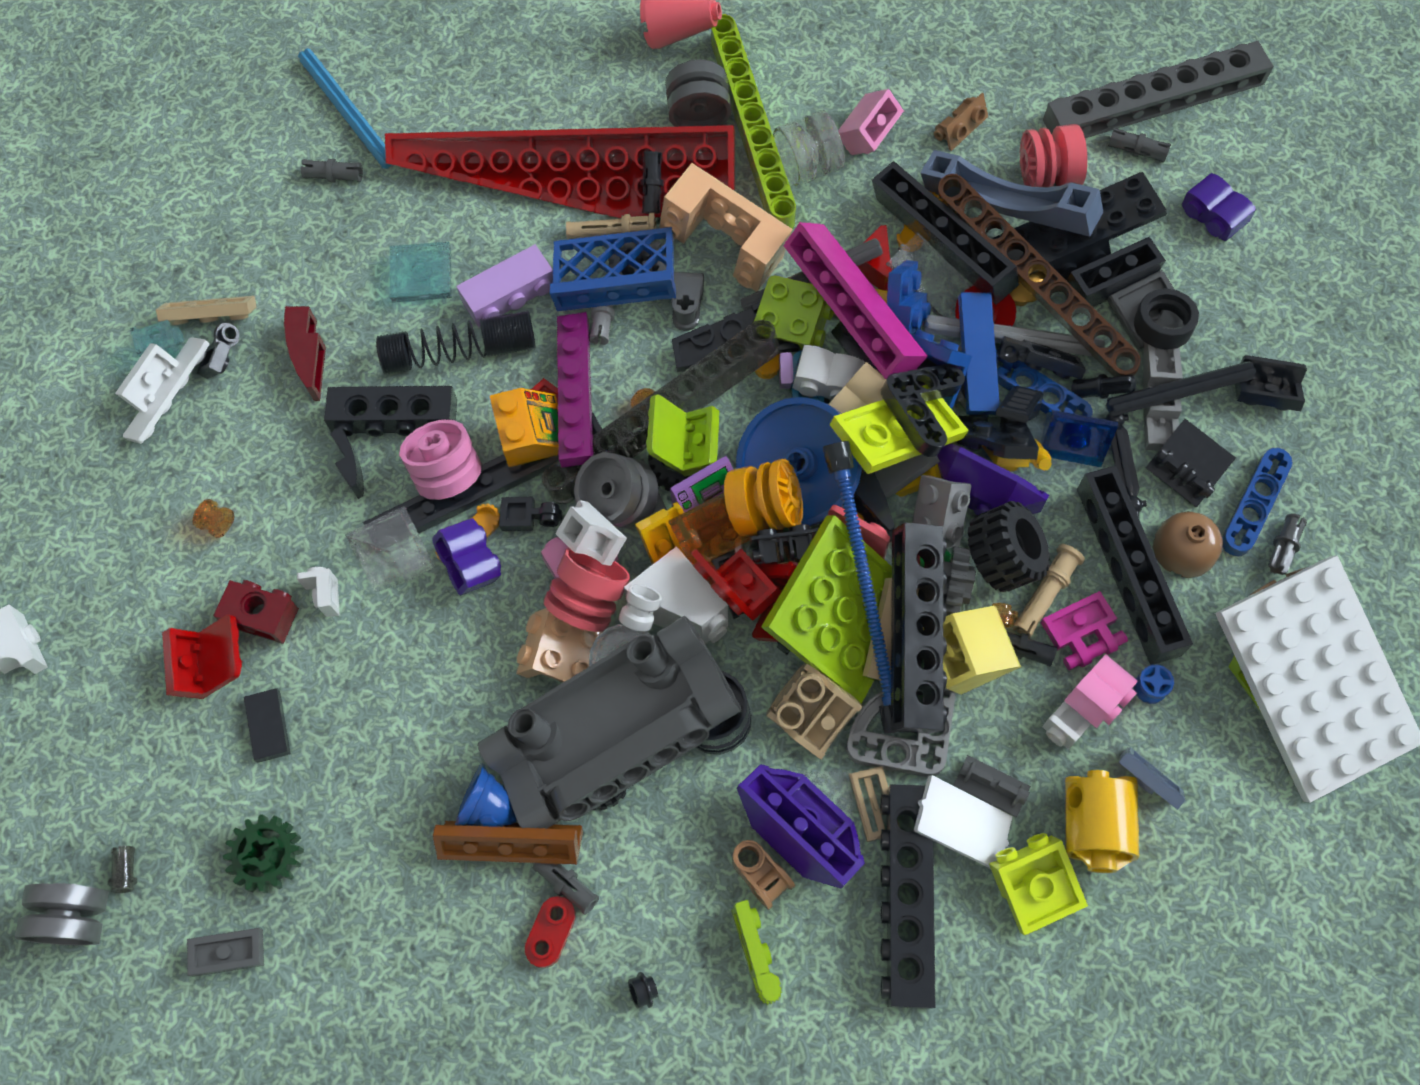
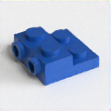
[887,260,931,334]

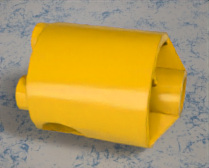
[1065,770,1139,873]

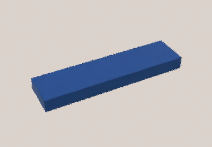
[958,292,1000,415]

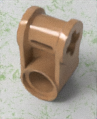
[732,840,795,910]

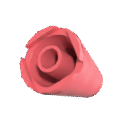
[640,0,722,49]

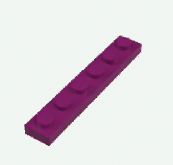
[557,312,593,467]

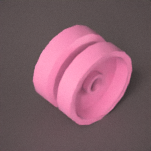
[399,420,482,500]

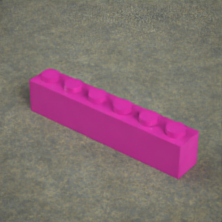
[783,222,927,379]

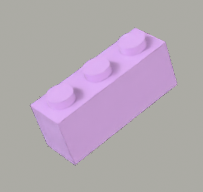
[456,244,553,328]

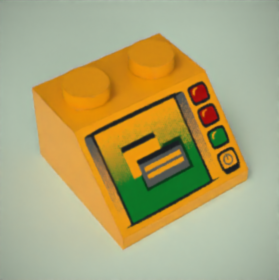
[490,388,559,467]

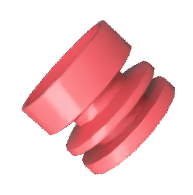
[1020,124,1087,187]
[544,548,630,632]

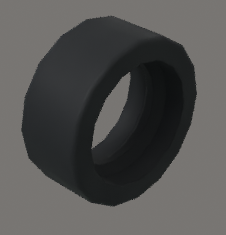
[1134,288,1199,350]

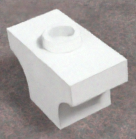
[555,500,627,566]
[0,605,48,674]

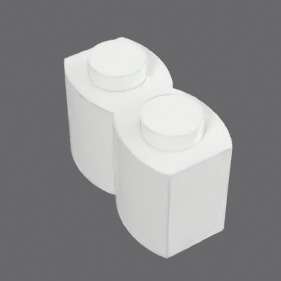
[792,345,864,401]

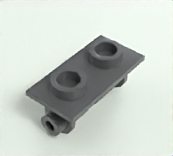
[953,755,1031,818]

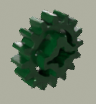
[223,814,304,894]

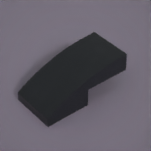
[330,427,364,499]

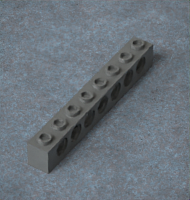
[1043,41,1274,138]

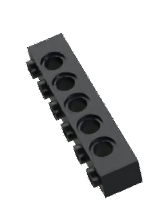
[1077,465,1193,665]
[891,522,947,734]
[880,784,936,1009]

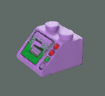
[670,456,733,542]

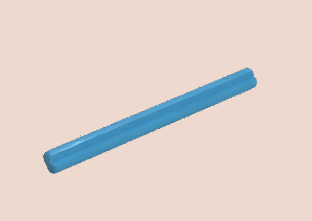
[298,48,393,169]

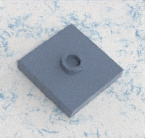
[1119,747,1186,810]

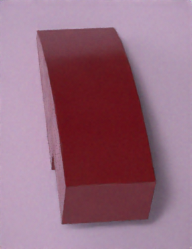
[284,306,326,401]

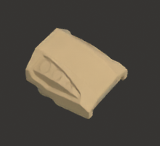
[766,663,863,759]

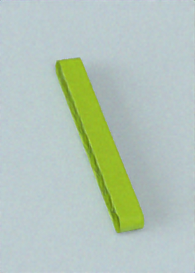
[711,14,796,229]

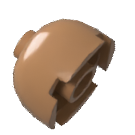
[1153,511,1223,578]

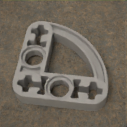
[846,687,955,777]

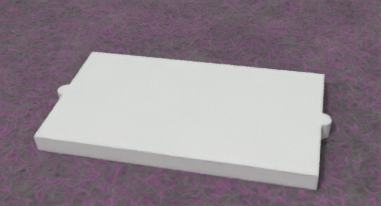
[914,775,1013,869]

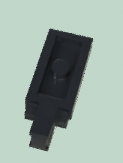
[996,336,1086,380]

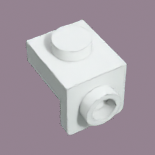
[1042,701,1091,750]

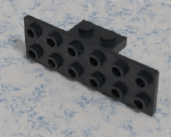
[991,172,1167,280]

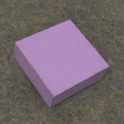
[779,352,793,389]

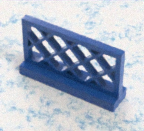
[550,227,676,311]

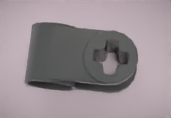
[671,272,704,331]

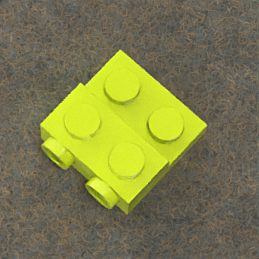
[989,833,1088,936]

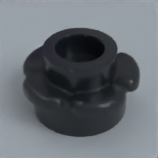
[628,972,658,1008]

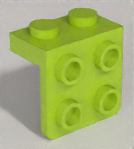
[753,275,834,350]
[646,394,720,477]

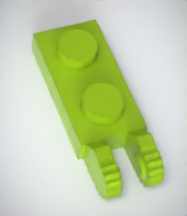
[731,900,782,1005]

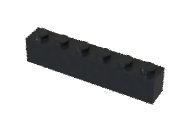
[871,161,1019,305]

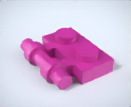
[1040,591,1128,670]

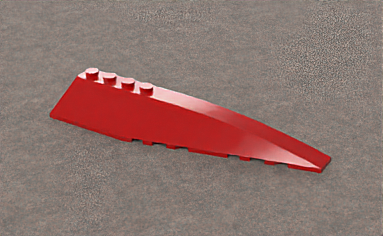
[385,125,735,218]

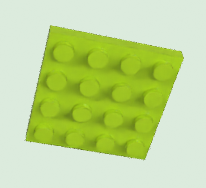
[761,515,892,704]

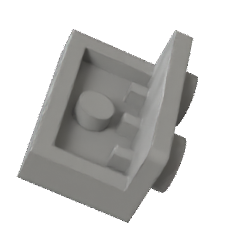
[912,475,971,548]

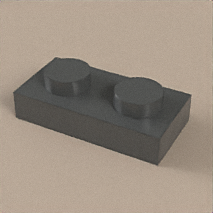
[187,928,264,977]

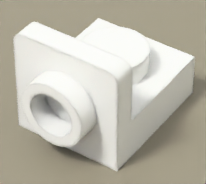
[297,567,340,617]

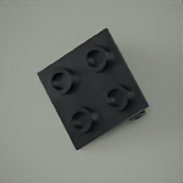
[1145,419,1236,507]
[749,524,819,565]

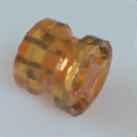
[192,499,235,538]

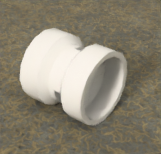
[619,584,662,632]

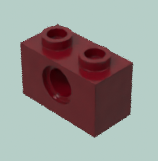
[213,580,299,644]

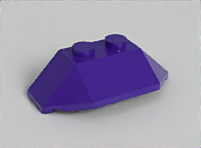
[937,443,1049,515]
[736,764,865,889]

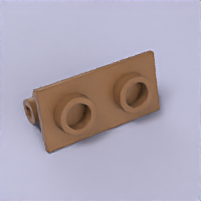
[934,93,988,151]

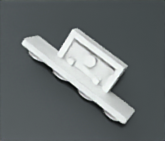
[115,337,210,444]

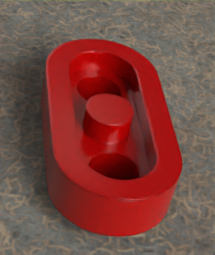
[525,896,576,968]

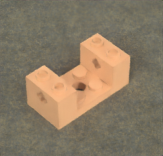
[659,163,793,292]

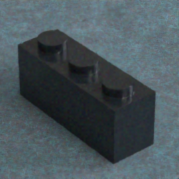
[1065,237,1166,314]

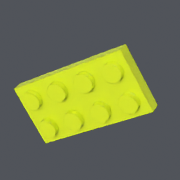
[829,385,969,474]

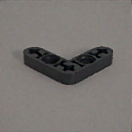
[881,364,965,457]

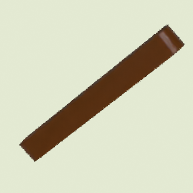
[938,174,1141,377]

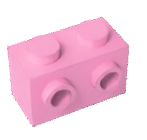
[836,89,904,155]

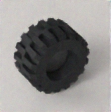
[967,501,1050,592]

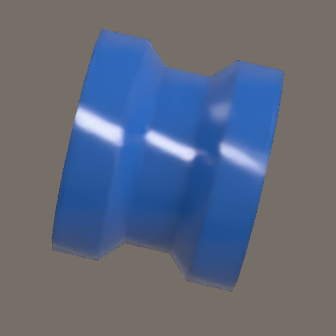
[1134,664,1174,704]

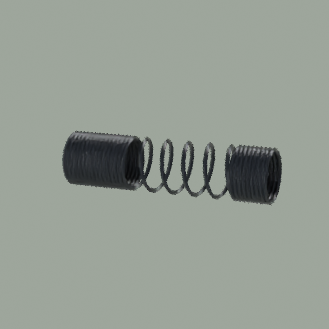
[376,310,536,374]

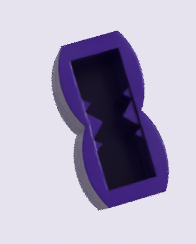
[1182,173,1256,241]
[432,518,501,596]

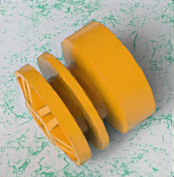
[724,459,803,538]

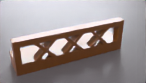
[433,821,583,865]

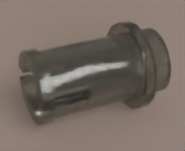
[108,846,137,893]

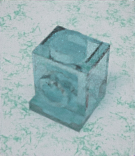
[130,320,185,359]

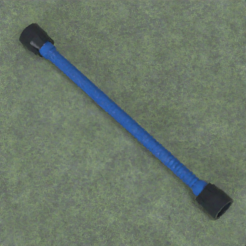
[823,441,897,734]

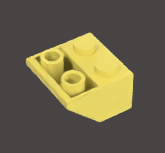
[923,606,1021,694]

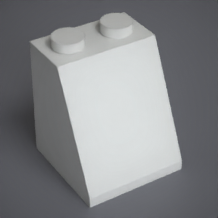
[624,546,728,644]

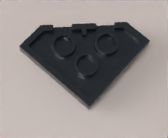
[954,412,1039,460]

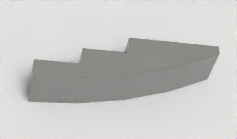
[1143,327,1183,451]

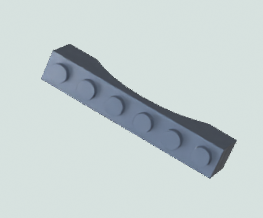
[920,150,1103,237]

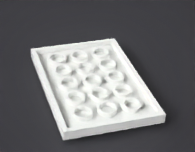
[1215,555,1420,803]

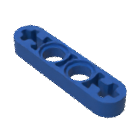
[996,350,1093,430]
[1222,448,1293,556]

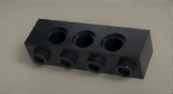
[324,386,457,437]

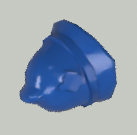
[455,763,517,827]

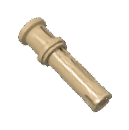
[566,212,656,239]
[1012,544,1085,638]

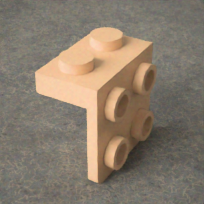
[516,608,607,682]

